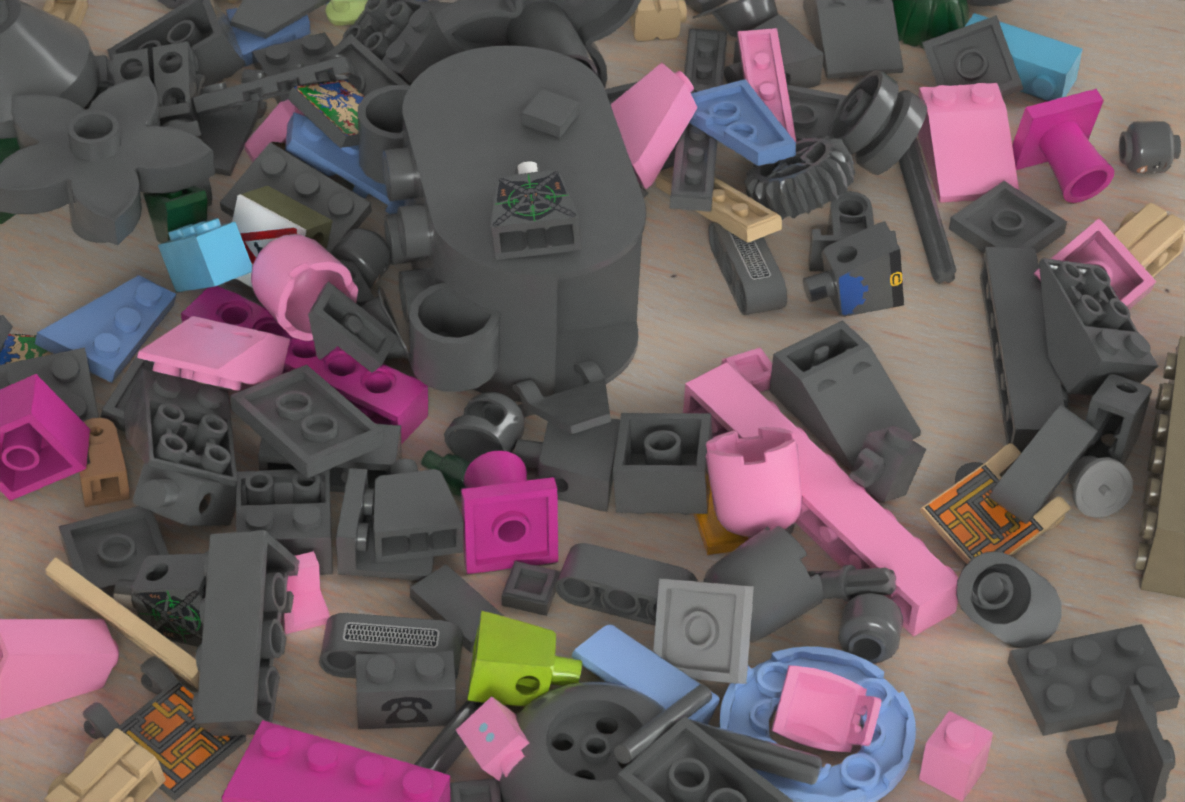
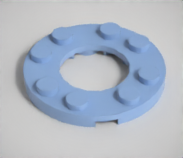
[719,646,916,802]

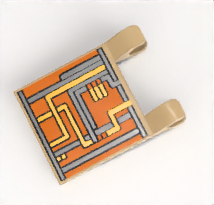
[919,443,1071,564]

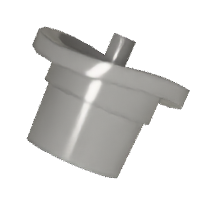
[1069,456,1133,518]

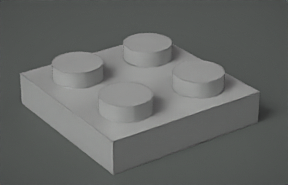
[653,579,754,684]

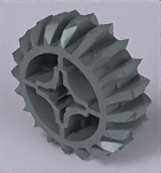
[744,135,856,220]

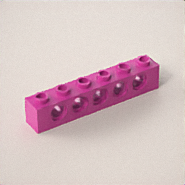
[181,286,428,445]

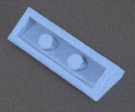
[571,625,719,724]

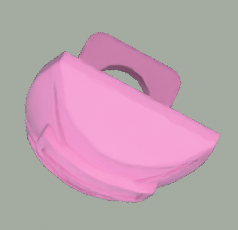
[771,665,881,753]

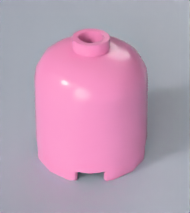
[251,234,358,341]
[705,427,802,539]

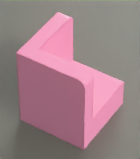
[281,551,330,634]

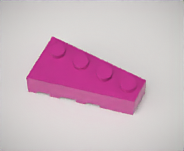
[222,720,450,802]

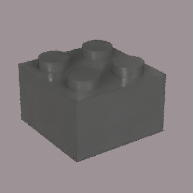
[613,413,713,514]

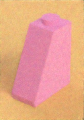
[610,63,698,189]
[0,619,119,720]

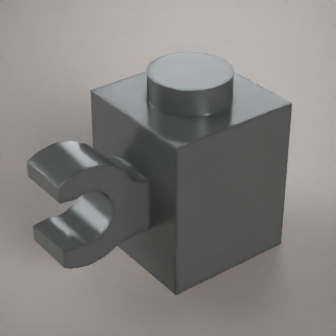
[849,426,926,503]

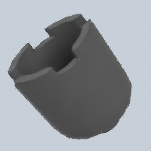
[703,526,824,642]

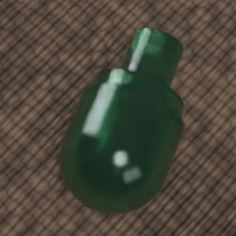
[421,450,471,497]

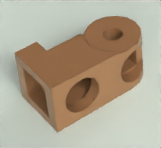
[79,418,130,507]

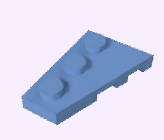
[689,79,796,166]
[285,112,404,214]
[35,275,176,383]

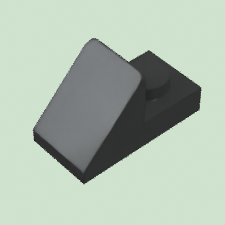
[308,282,397,373]

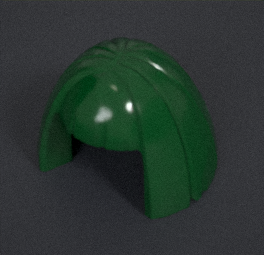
[892,0,970,48]

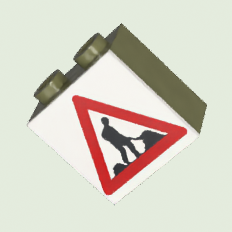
[232,185,333,288]

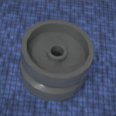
[827,70,927,175]

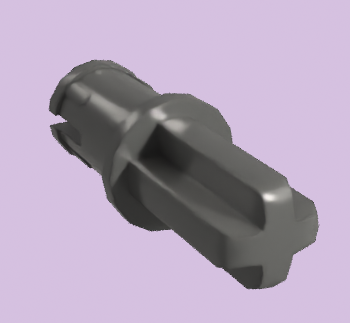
[808,565,896,602]

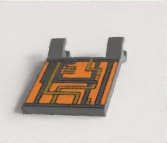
[83,656,246,801]

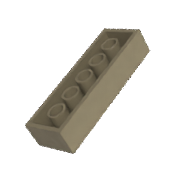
[1135,336,1185,598]

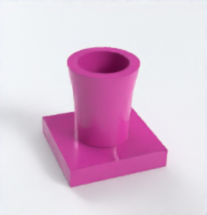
[1012,89,1115,203]
[461,451,558,574]

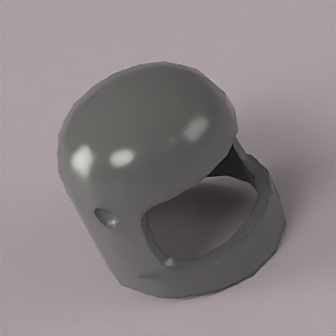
[444,392,525,466]

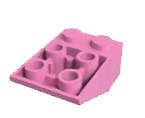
[137,316,290,391]

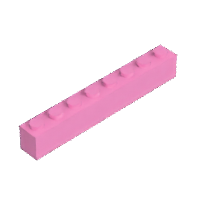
[683,362,958,637]

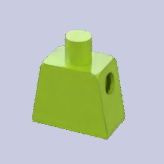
[467,611,582,706]

